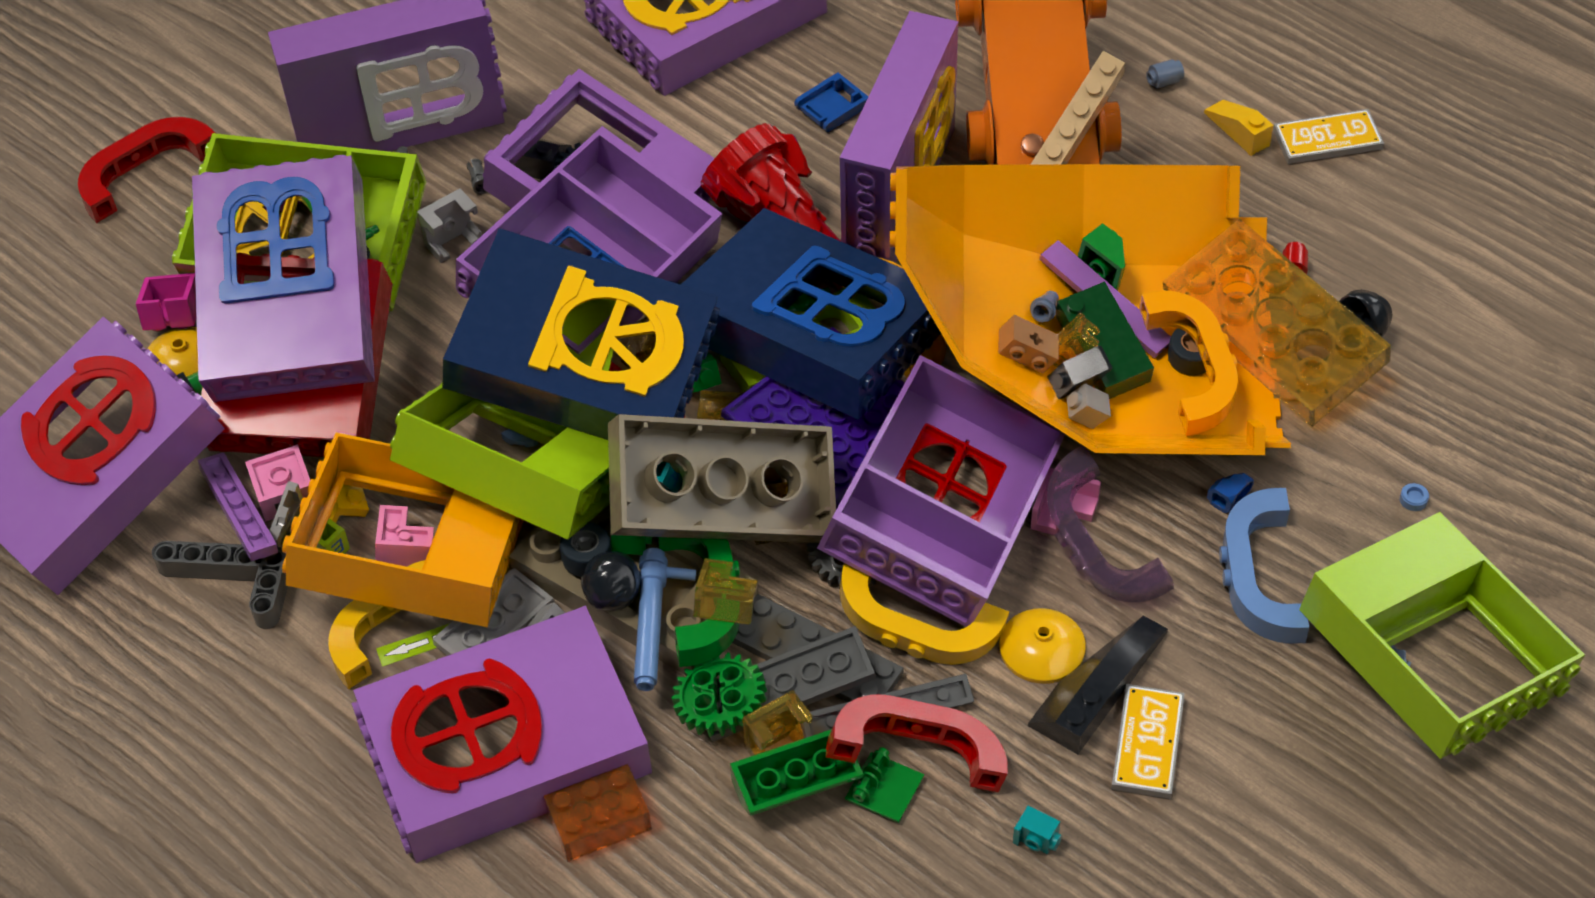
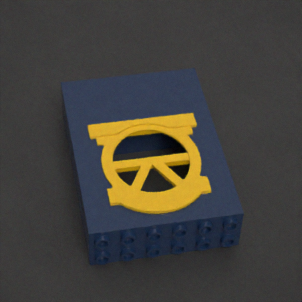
[442,228,720,440]

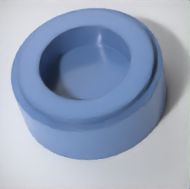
[1400,483,1429,511]

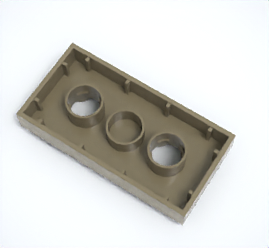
[608,414,836,543]

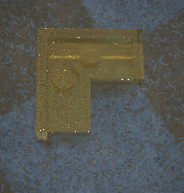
[693,558,758,624]

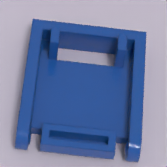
[794,72,869,132]

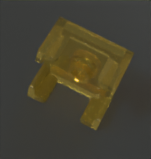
[743,690,812,756]

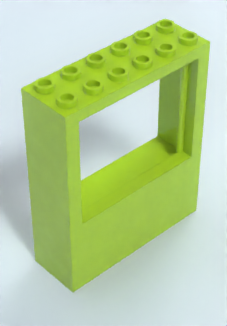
[390,383,610,540]
[1299,512,1585,759]

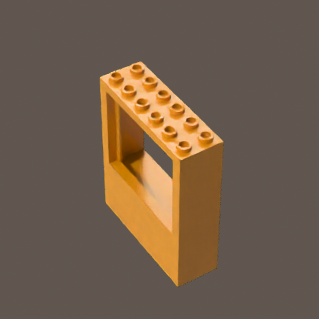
[282,433,524,628]

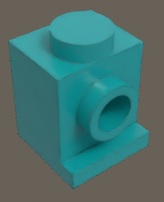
[1013,805,1062,855]

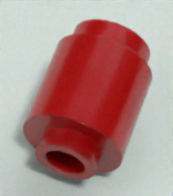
[1282,242,1308,280]

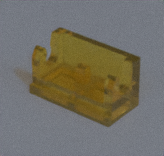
[1053,313,1100,367]

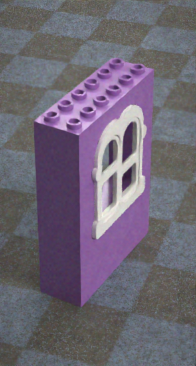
[268,0,507,151]

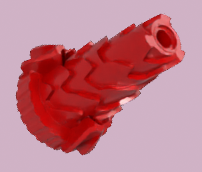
[700,123,841,279]

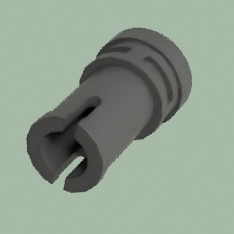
[466,159,488,194]

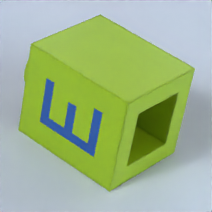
[316,519,350,554]

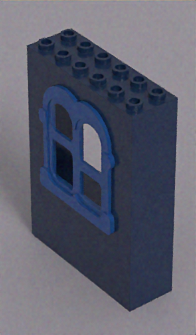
[681,208,942,420]

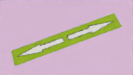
[376,623,450,667]

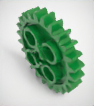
[672,652,768,737]

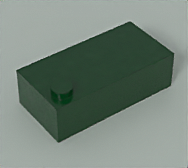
[1055,281,1154,399]

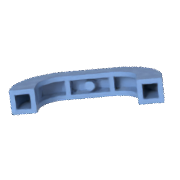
[1219,488,1309,643]

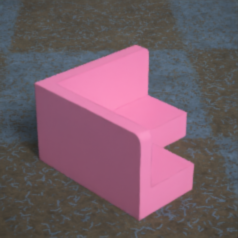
[1031,468,1101,536]
[375,505,434,567]

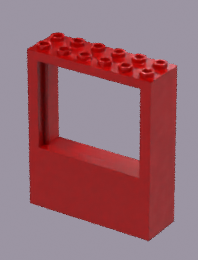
[201,253,393,457]

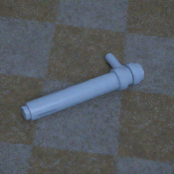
[634,548,696,691]

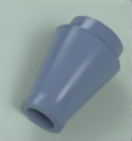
[1030,291,1059,322]

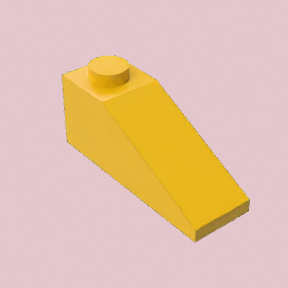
[1204,100,1274,156]

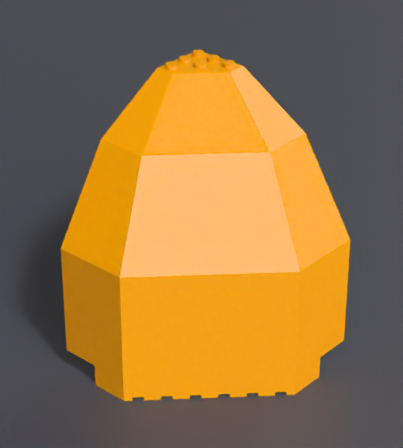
[890,164,1291,455]

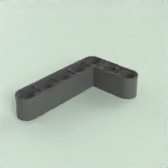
[152,541,288,629]

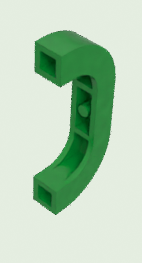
[657,537,744,667]

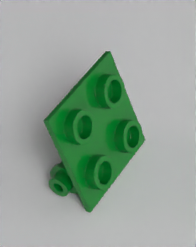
[845,747,925,823]

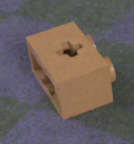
[998,315,1059,374]

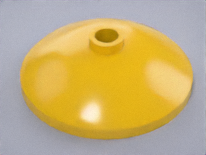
[147,327,198,376]
[999,608,1086,684]

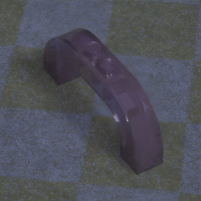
[1047,445,1174,602]

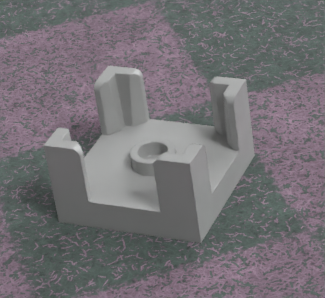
[417,188,482,263]

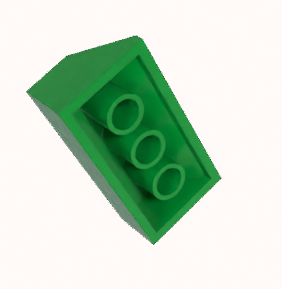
[730,729,864,816]

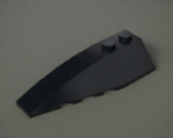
[1028,615,1168,755]

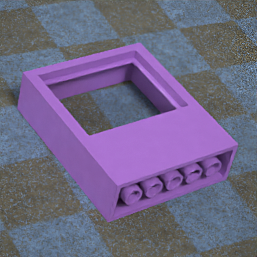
[483,69,714,256]

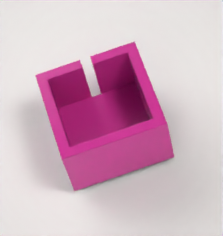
[135,273,197,331]

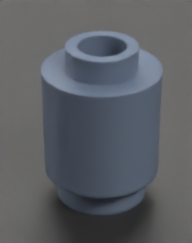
[1146,59,1184,89]

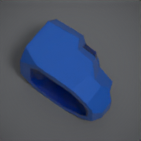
[1207,473,1254,513]

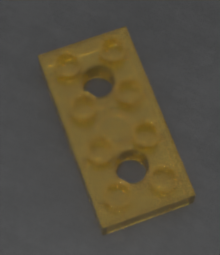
[1163,219,1391,427]

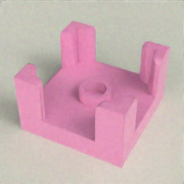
[245,445,310,522]

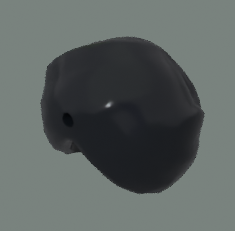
[1333,289,1393,346]
[581,551,640,611]

